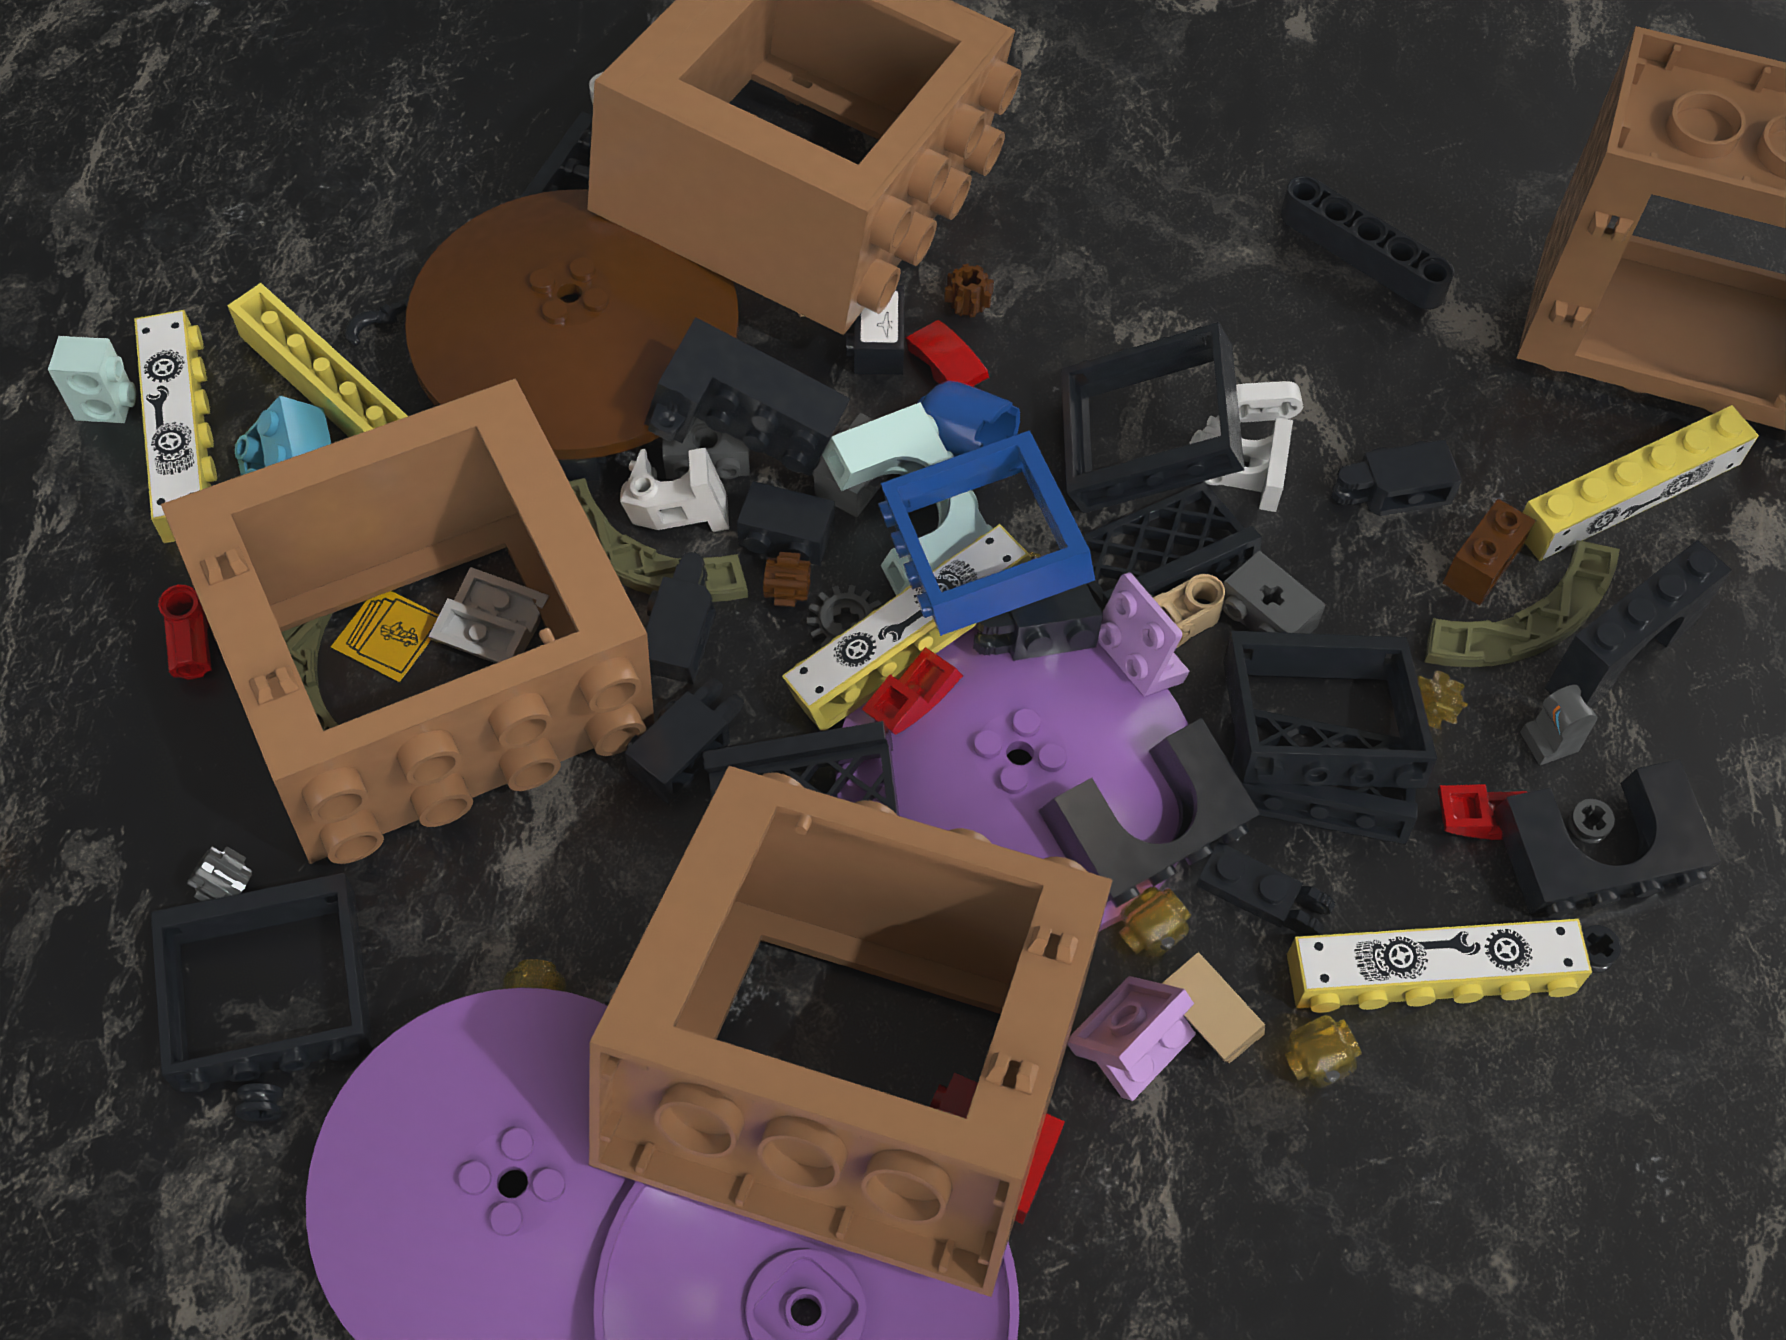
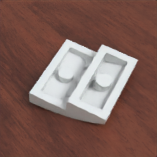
[429,567,549,663]

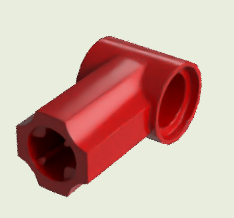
[158,585,212,680]

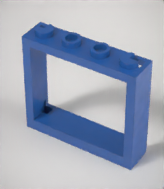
[878,430,1095,636]

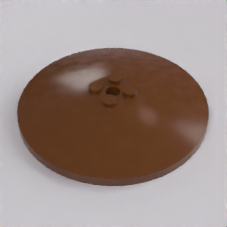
[405,189,739,460]

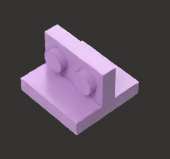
[1067,976,1196,1101]

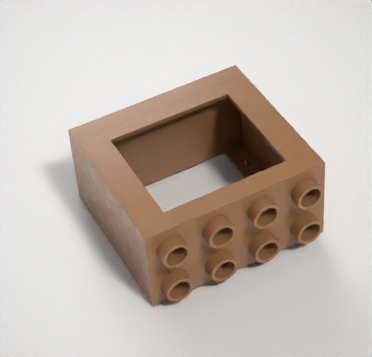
[587,0,1021,335]
[1517,26,1786,430]
[161,378,654,864]
[589,766,1113,1297]

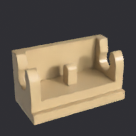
[1162,952,1265,1063]

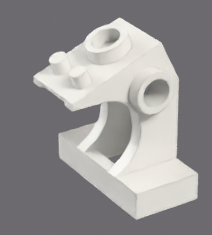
[1190,415,1293,512]
[620,448,729,532]

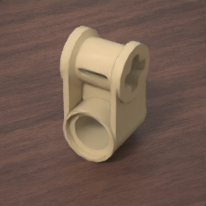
[1153,574,1225,648]

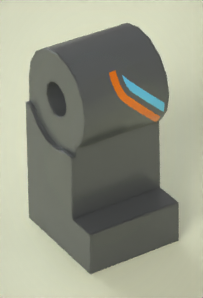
[1520,685,1598,765]

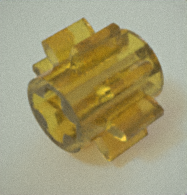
[1417,671,1468,729]

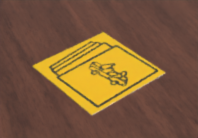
[331,591,439,682]

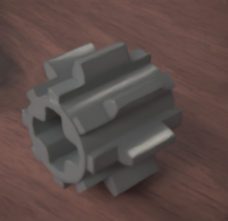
[187,846,252,902]

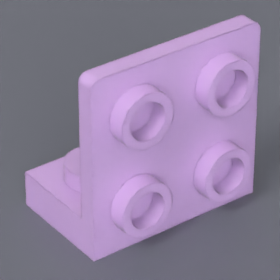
[1098,572,1190,697]

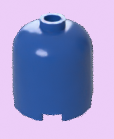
[917,381,1020,457]

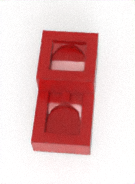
[905,319,989,386]
[862,647,963,735]
[1438,784,1527,840]

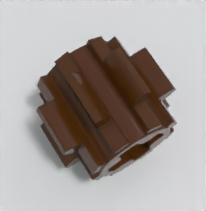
[944,263,994,318]
[763,552,811,607]

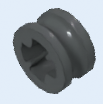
[1568,799,1615,844]

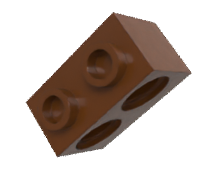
[1442,499,1536,606]

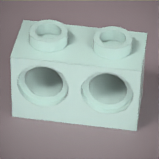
[48,336,136,423]

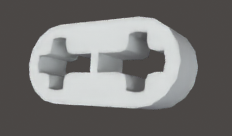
[1236,381,1303,422]

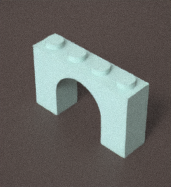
[822,402,993,596]

